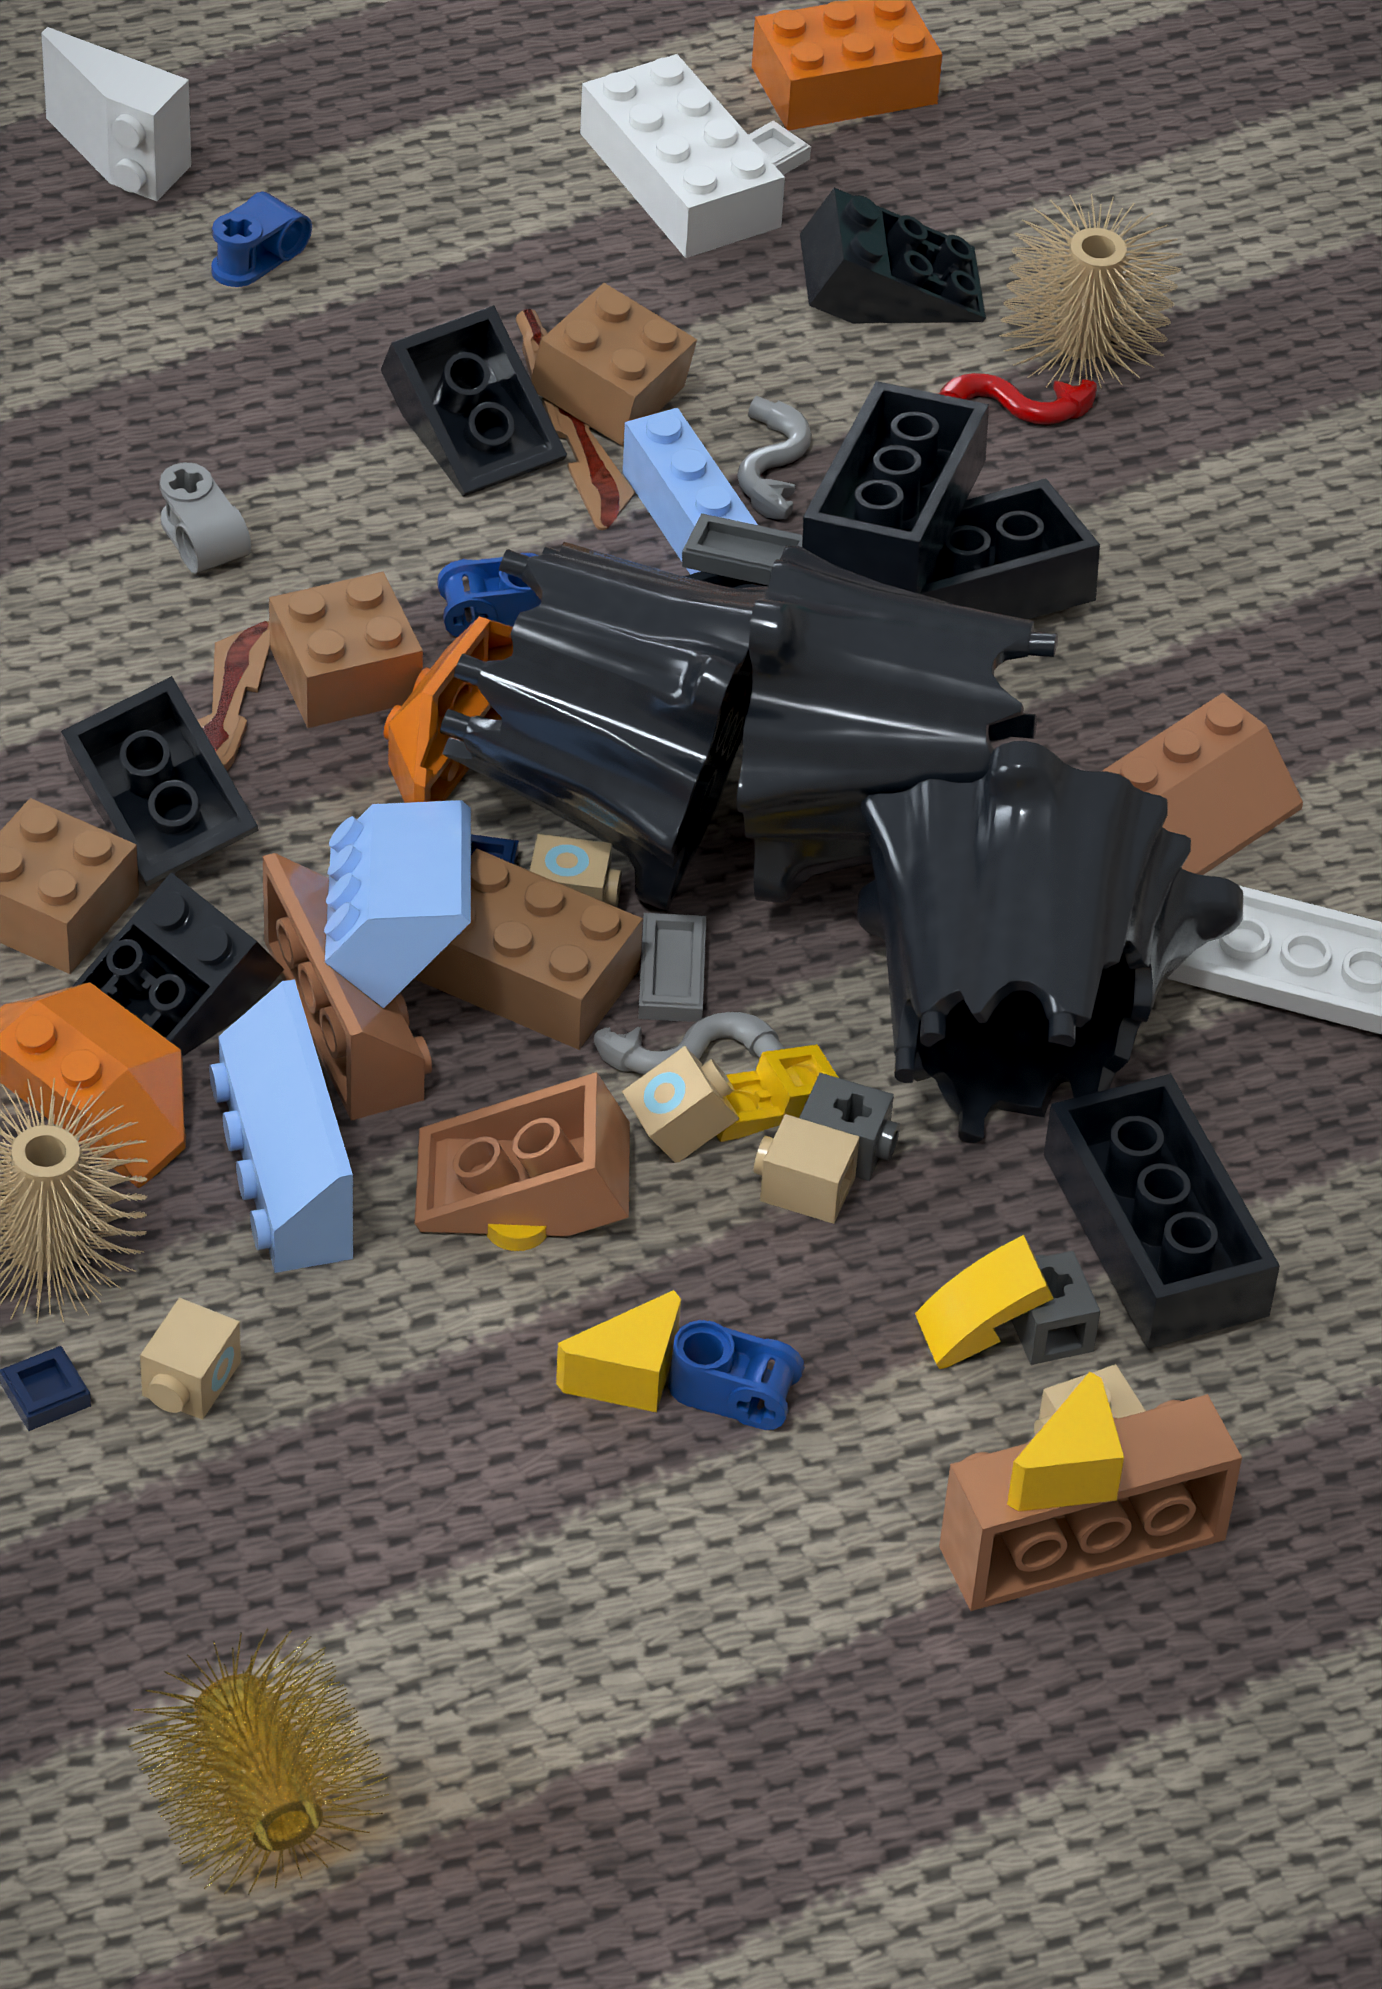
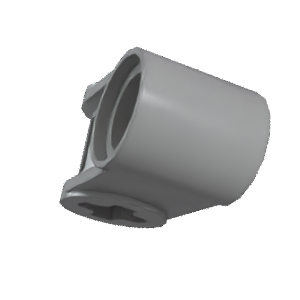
[160,462,251,574]

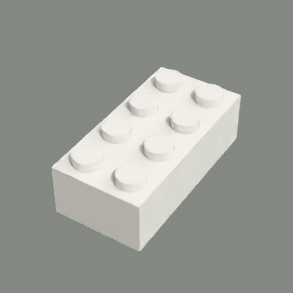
[580,54,785,258]

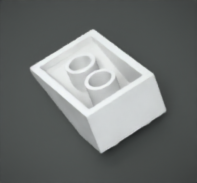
[41,27,191,201]

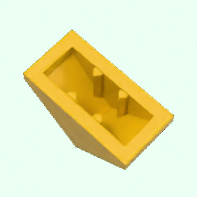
[556,1290,681,1413]
[1007,1372,1124,1512]

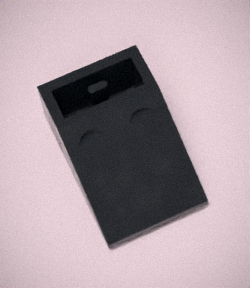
[800,187,986,324]
[72,872,285,1057]

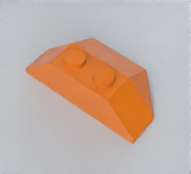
[384,616,513,803]
[0,982,186,1188]

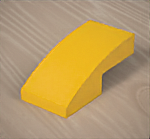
[716,1044,839,1142]
[915,1235,1054,1369]

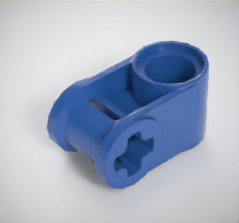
[211,191,312,287]
[437,553,541,637]
[668,1320,805,1430]

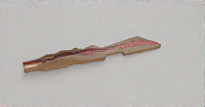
[516,309,635,530]
[198,621,270,771]

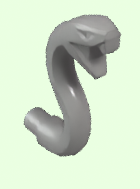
[737,396,812,519]
[594,1012,785,1075]

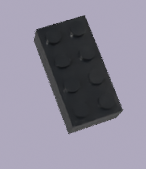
[802,381,989,594]
[1044,1073,1280,1349]

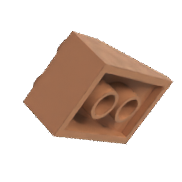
[415,1072,630,1236]

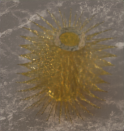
[127,1628,389,1895]

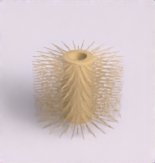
[999,194,1182,388]
[0,1078,148,1324]

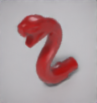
[939,373,1097,424]

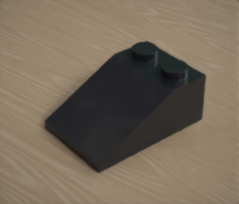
[381,305,567,497]
[61,676,259,887]

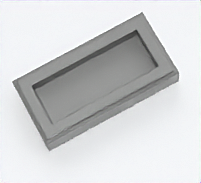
[638,913,706,1022]

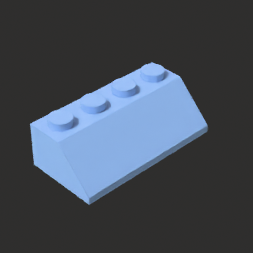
[324,800,471,1008]
[209,979,353,1273]

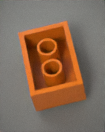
[752,0,942,131]

